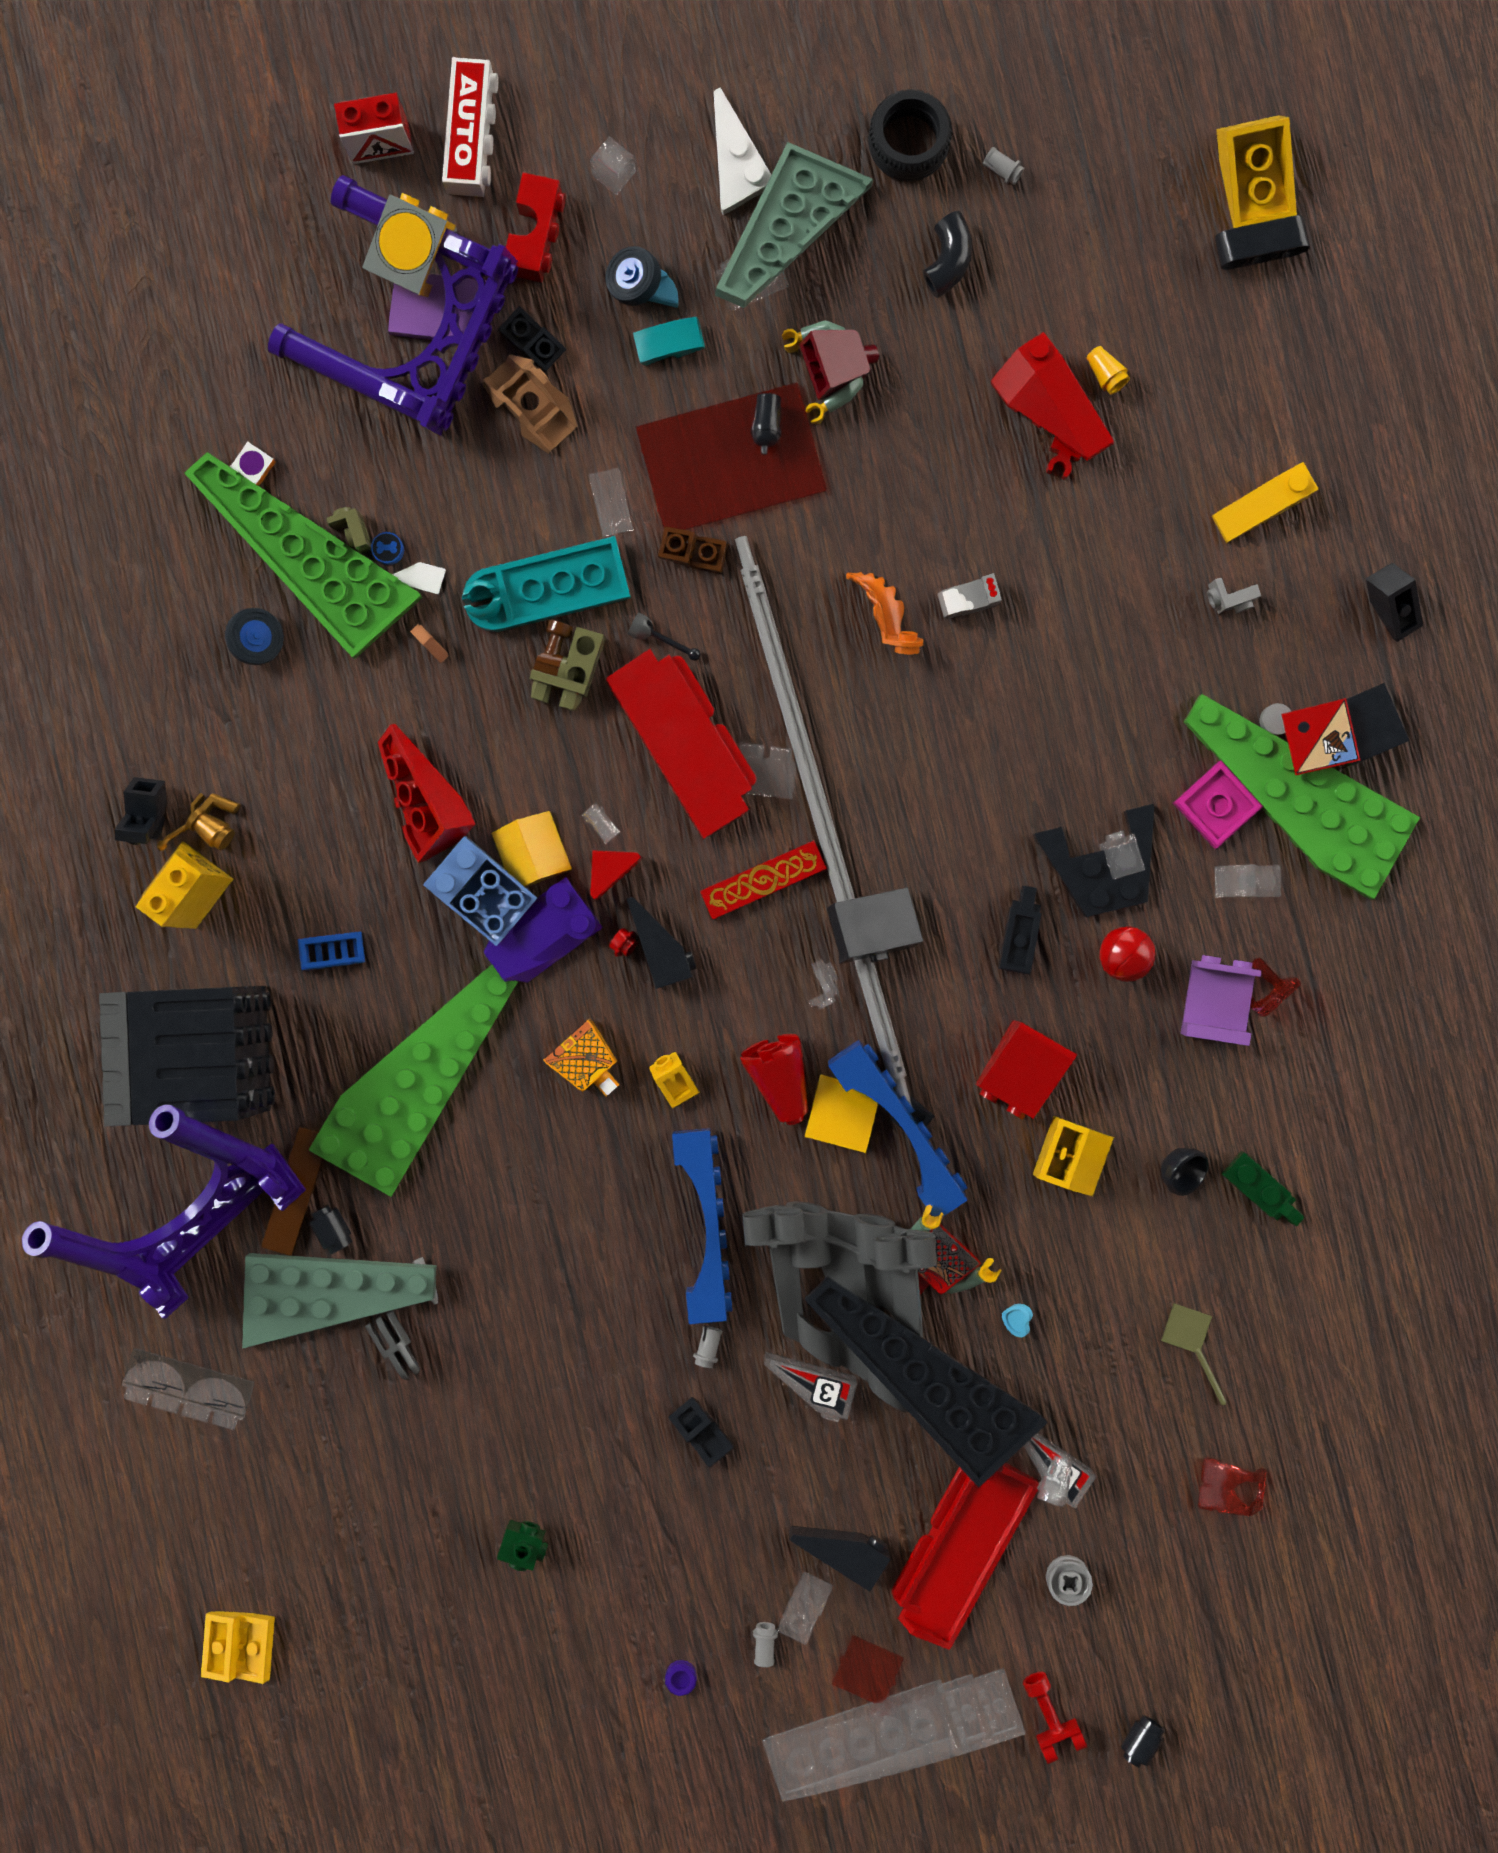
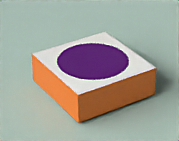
[230,442,276,486]

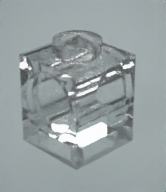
[590,136,636,195]

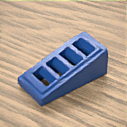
[297,931,365,972]

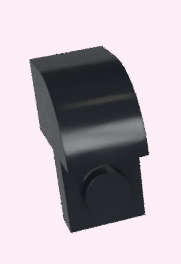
[114,777,167,845]

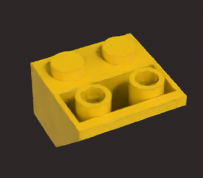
[1033,1116,1114,1197]

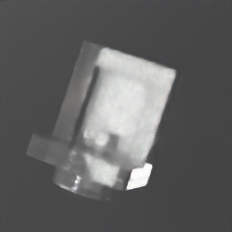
[1099,830,1145,879]
[808,959,839,1010]

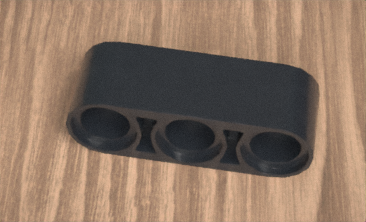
[1215,215,1310,270]

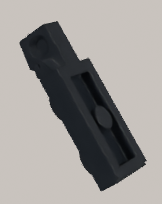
[998,886,1042,975]

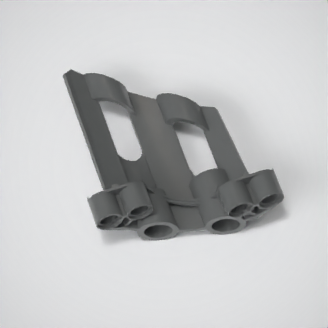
[742,1201,937,1412]

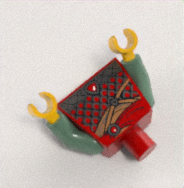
[911,1205,1002,1295]

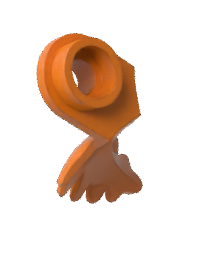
[846,572,924,655]

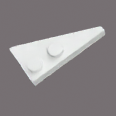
[714,88,771,215]

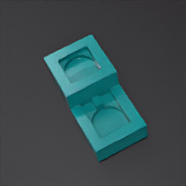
[633,317,705,366]

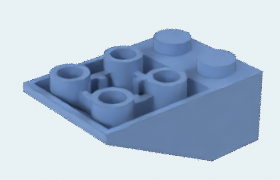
[423,836,537,946]

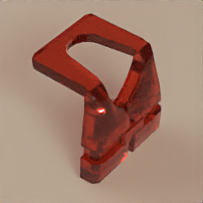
[1250,958,1301,1017]
[1198,1457,1267,1516]

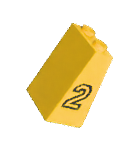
[135,841,233,929]

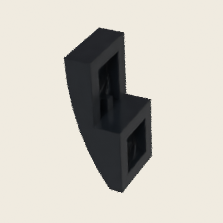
[668,1397,735,1468]

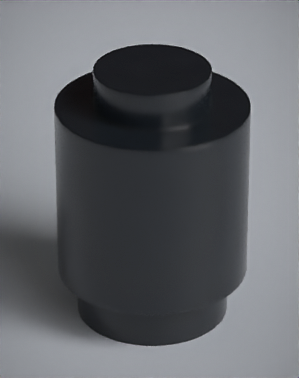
[309,1205,353,1254]
[1121,1715,1165,1768]

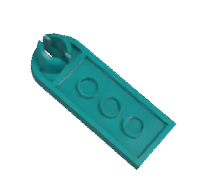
[462,536,631,632]

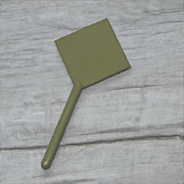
[1161,1303,1227,1406]

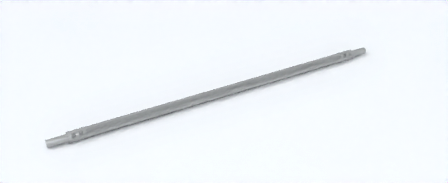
[735,536,913,1107]

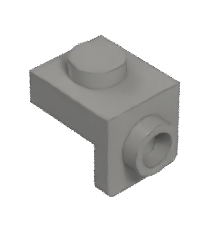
[1207,577,1262,614]

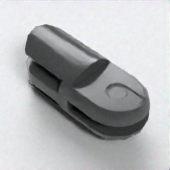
[365,1310,420,1380]

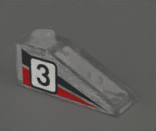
[763,1352,857,1422]
[1024,1433,1096,1508]

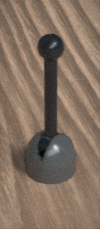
[627,612,701,661]

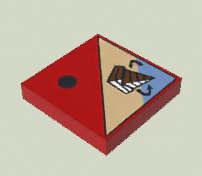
[1281,698,1360,775]

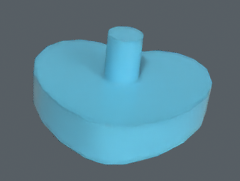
[1002,1304,1033,1338]

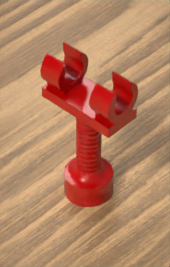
[1023,1672,1087,1764]

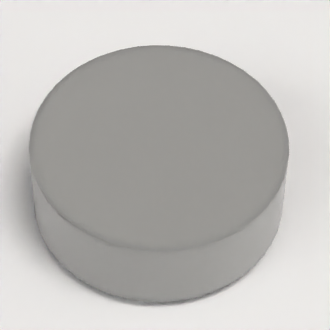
[1260,703,1291,736]

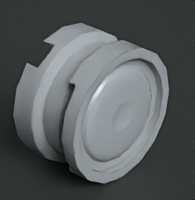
[1046,1555,1093,1606]

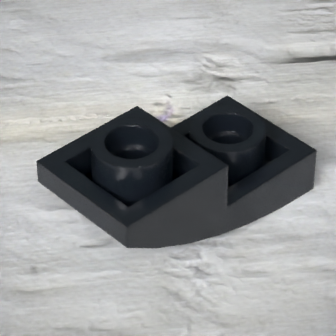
[498,306,566,372]

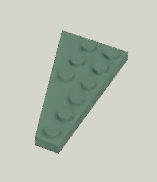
[715,142,873,308]
[242,1253,437,1349]

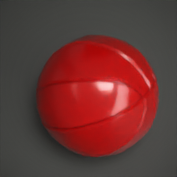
[1099,926,1156,982]

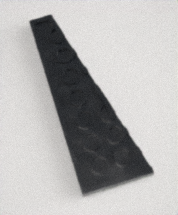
[805,1276,1048,1487]

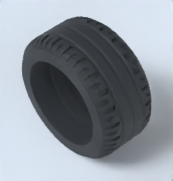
[868,89,952,182]

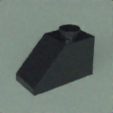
[1366,563,1423,642]

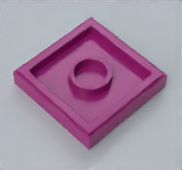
[1173,760,1263,849]

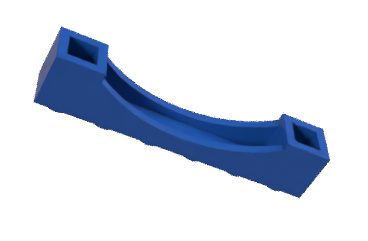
[828,1040,968,1217]
[672,1128,733,1324]

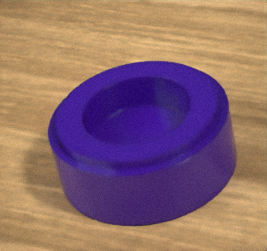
[665,1660,697,1696]

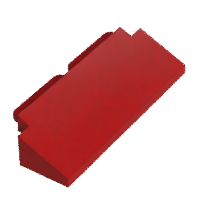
[605,649,756,840]
[892,1463,1041,1650]

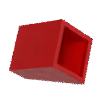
[975,1020,1077,1120]

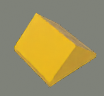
[491,811,572,887]

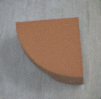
[410,624,448,663]

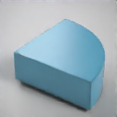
[648,269,679,308]

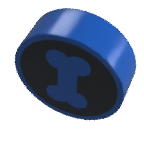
[371,532,404,565]

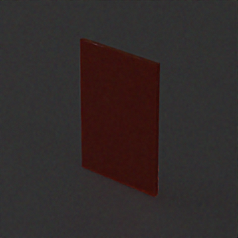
[635,382,827,530]

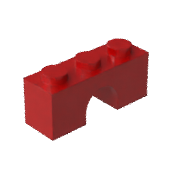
[506,172,566,283]

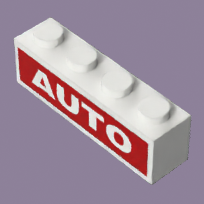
[442,57,498,197]

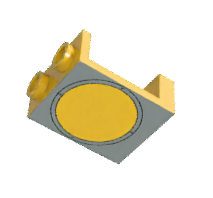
[362,192,456,297]

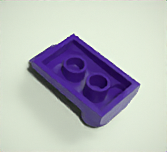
[483,877,604,983]

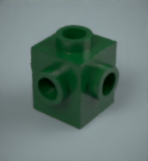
[496,1519,548,1571]

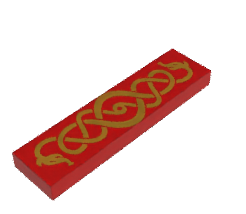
[700,840,827,920]

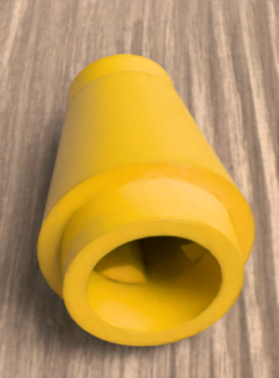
[1086,346,1130,395]

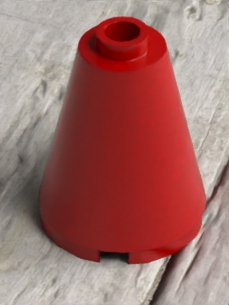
[740,1034,809,1125]

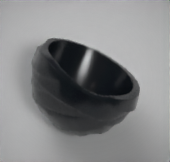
[1160,1148,1209,1196]

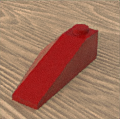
[991,332,1114,461]
[378,724,475,863]

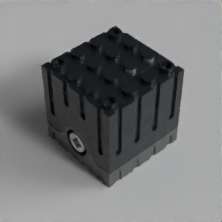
[99,986,275,1127]

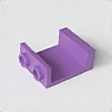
[1181,955,1261,1046]

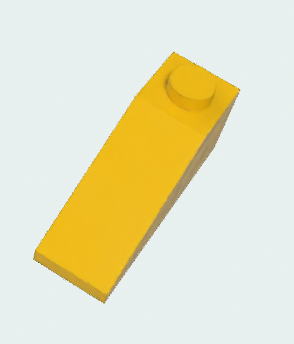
[1211,462,1319,543]

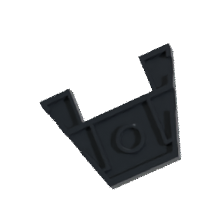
[1033,804,1154,917]

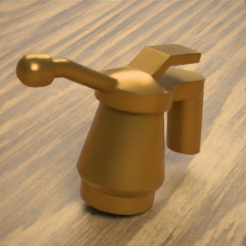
[156,793,241,851]

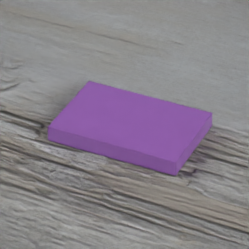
[388,274,487,346]

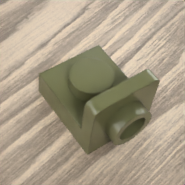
[326,507,371,554]

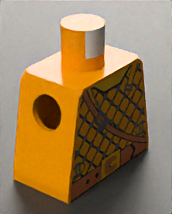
[543,1019,620,1097]

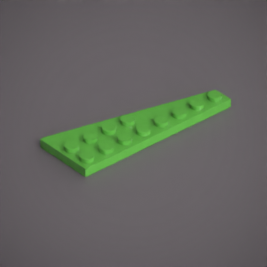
[184,452,423,659]

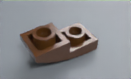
[658,526,729,574]

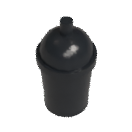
[750,393,782,455]

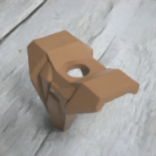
[483,355,578,454]

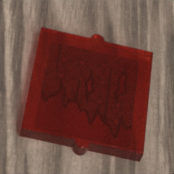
[832,1635,903,1707]

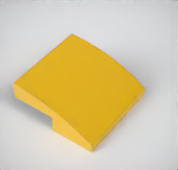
[804,1074,878,1153]
[201,1611,275,1684]

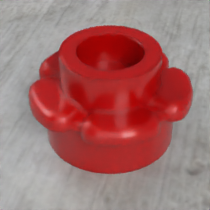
[609,928,638,957]

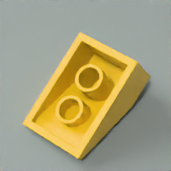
[1216,115,1297,228]

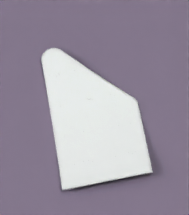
[392,562,446,594]

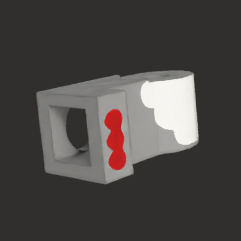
[937,573,1002,619]

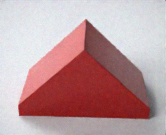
[590,850,643,901]

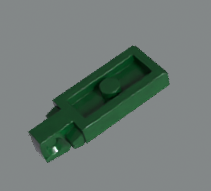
[1221,1151,1305,1226]

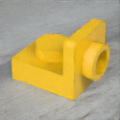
[649,1052,699,1109]

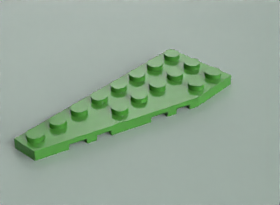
[1184,694,1420,900]
[309,964,518,1197]

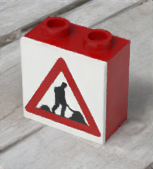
[334,92,414,164]

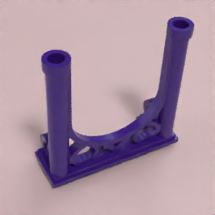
[268,175,518,436]
[22,1105,306,1319]

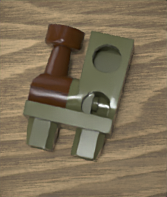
[529,620,606,712]

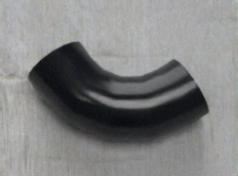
[922,211,972,298]

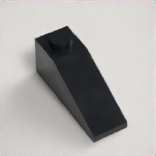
[627,897,697,989]
[789,1526,891,1592]

